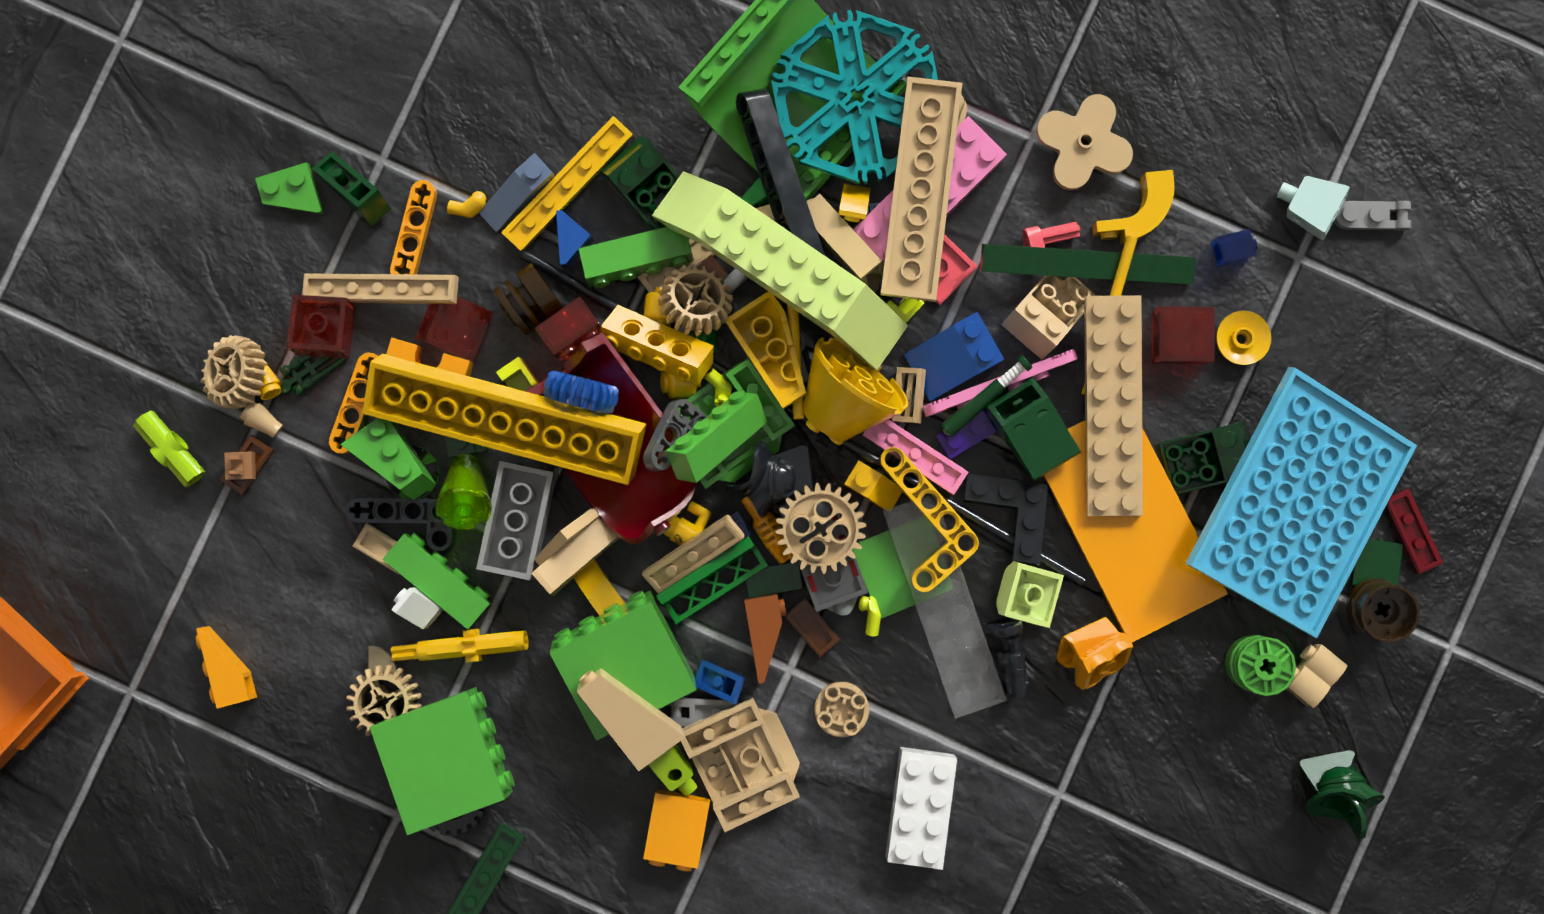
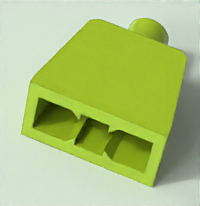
[648,745,697,796]

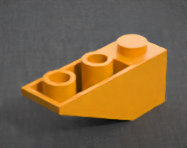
[196,626,257,709]

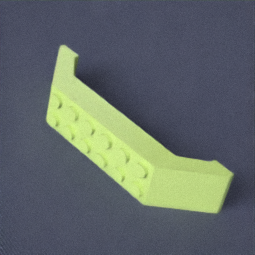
[652,171,908,371]

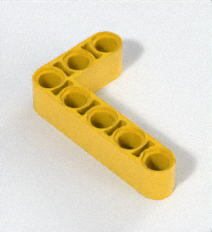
[879,447,979,592]

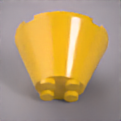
[803,337,908,445]

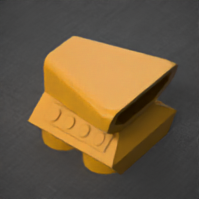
[1056,617,1133,690]

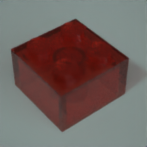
[286,295,356,358]
[535,297,602,361]
[1152,306,1215,365]

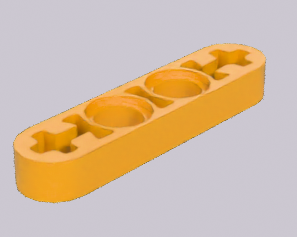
[390,180,437,275]
[329,353,378,454]

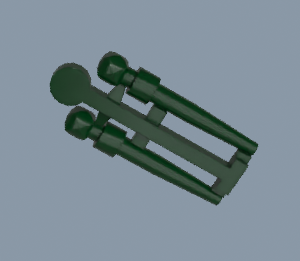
[280,335,349,396]

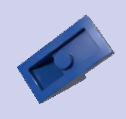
[695,660,745,704]

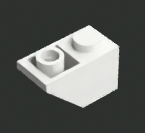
[391,587,443,629]

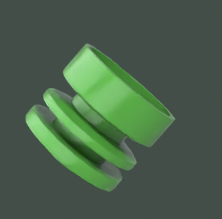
[1225,634,1296,696]

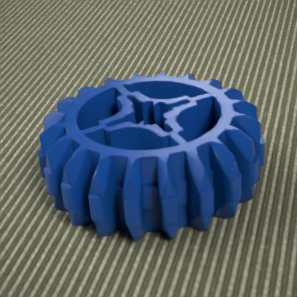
[543,371,619,414]

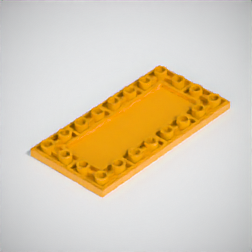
[1043,420,1228,642]

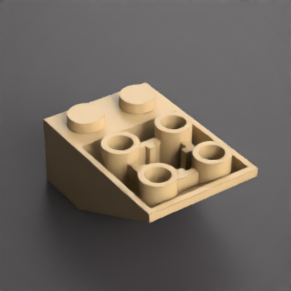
[1001,275,1096,360]

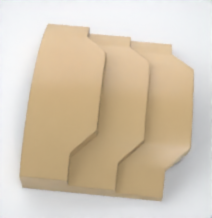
[681,697,800,832]

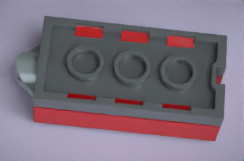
[778,501,868,616]

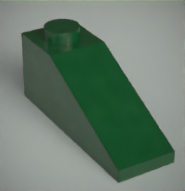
[312,151,391,227]

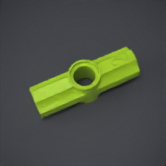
[133,411,206,487]

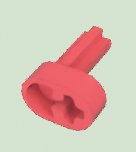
[1022,222,1080,248]

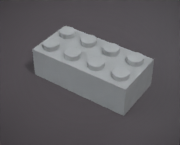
[476,461,558,580]

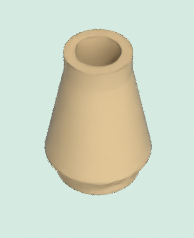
[239,402,283,438]

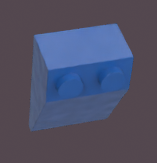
[903,312,1004,402]

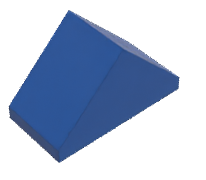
[556,210,594,269]

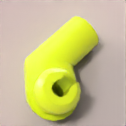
[858,596,881,636]

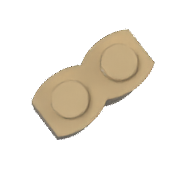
[1286,644,1348,708]

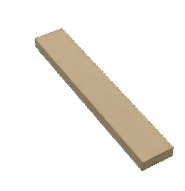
[302,274,459,304]

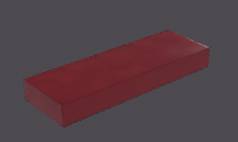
[1385,489,1443,574]

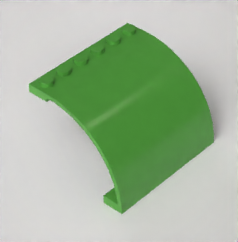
[678,0,907,201]

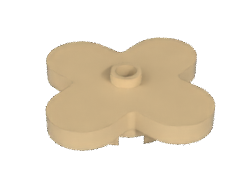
[1036,94,1133,191]

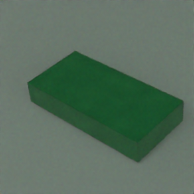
[745,562,803,598]

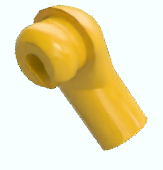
[447,191,486,218]

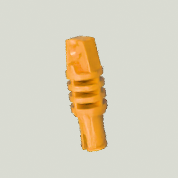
[741,496,793,564]

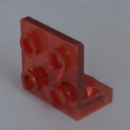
[415,296,493,361]

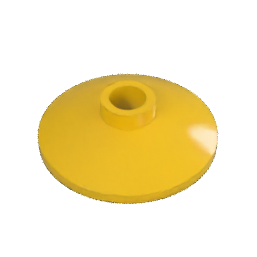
[1216,311,1271,365]

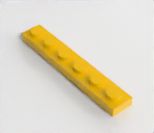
[501,116,634,253]

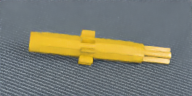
[391,629,529,663]

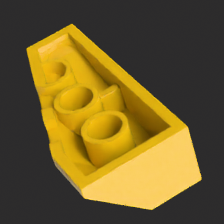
[726,291,806,409]

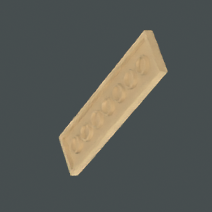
[880,77,963,302]
[1084,295,1143,516]

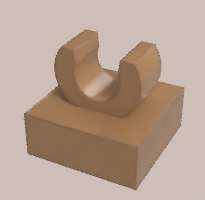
[224,451,256,480]

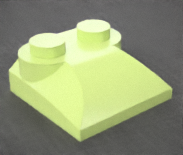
[996,561,1064,628]

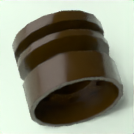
[493,263,565,336]
[1346,578,1420,642]

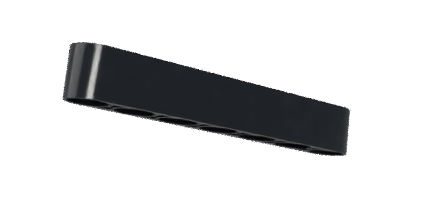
[736,88,824,255]

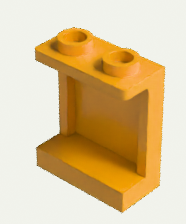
[643,789,711,871]

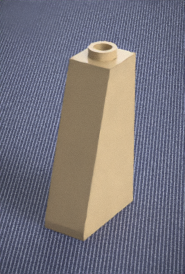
[807,194,884,292]
[531,517,619,596]
[577,668,684,771]

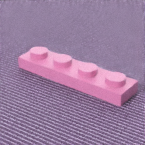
[862,419,968,495]

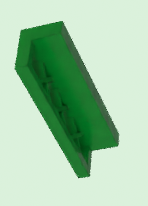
[656,536,769,625]

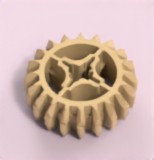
[658,263,733,337]
[200,335,268,409]
[347,665,422,736]

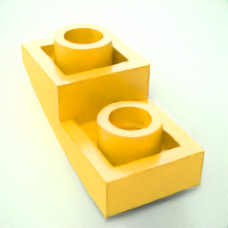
[838,184,870,222]

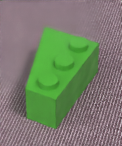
[340,418,436,500]

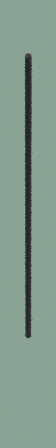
[520,249,1086,587]

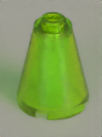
[435,454,492,530]

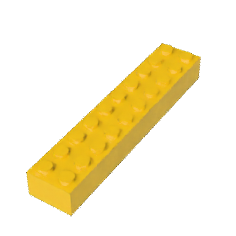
[362,354,646,485]

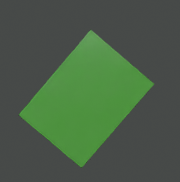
[853,516,954,619]

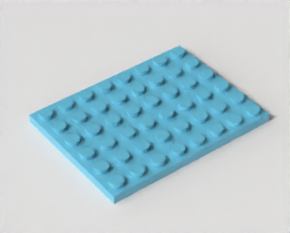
[1185,367,1417,638]

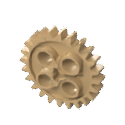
[775,483,866,574]

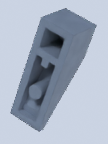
[479,153,555,233]

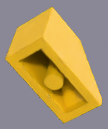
[843,460,902,513]

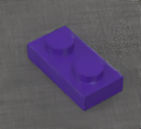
[935,410,997,460]

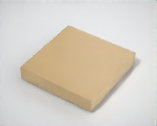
[535,508,600,566]

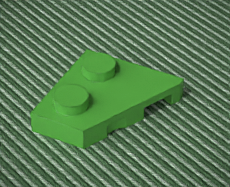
[255,162,324,215]

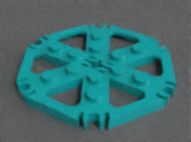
[771,10,938,185]

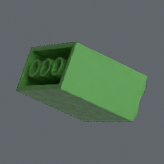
[550,591,697,741]
[370,687,515,835]

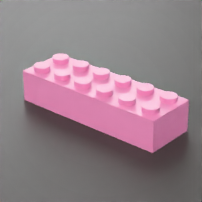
[853,116,1007,266]

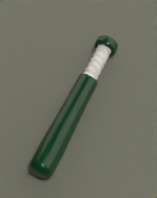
[941,355,1033,437]

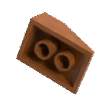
[744,593,786,684]

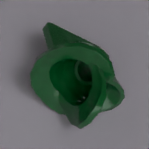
[1299,750,1385,839]

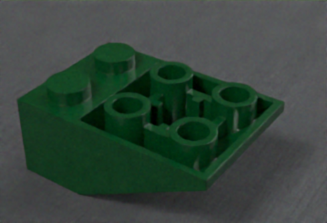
[601,135,679,230]
[987,378,1081,481]
[1159,421,1250,494]

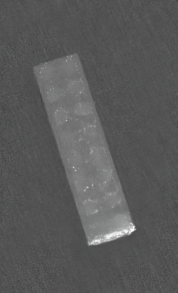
[883,494,1007,719]

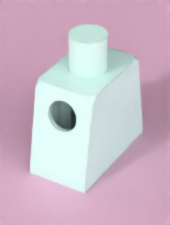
[1277,176,1350,240]

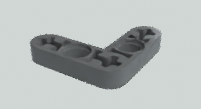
[643,399,707,472]

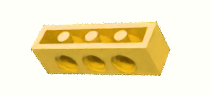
[601,305,714,386]

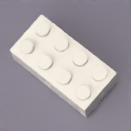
[885,747,957,870]

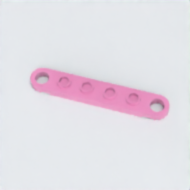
[922,349,1078,417]

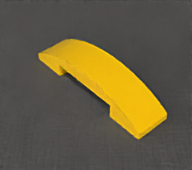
[574,560,625,616]

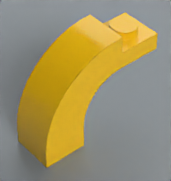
[1091,170,1174,245]

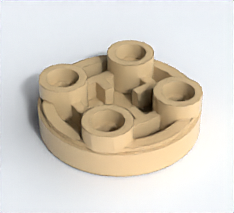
[814,682,869,737]

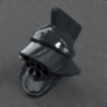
[725,441,814,519]

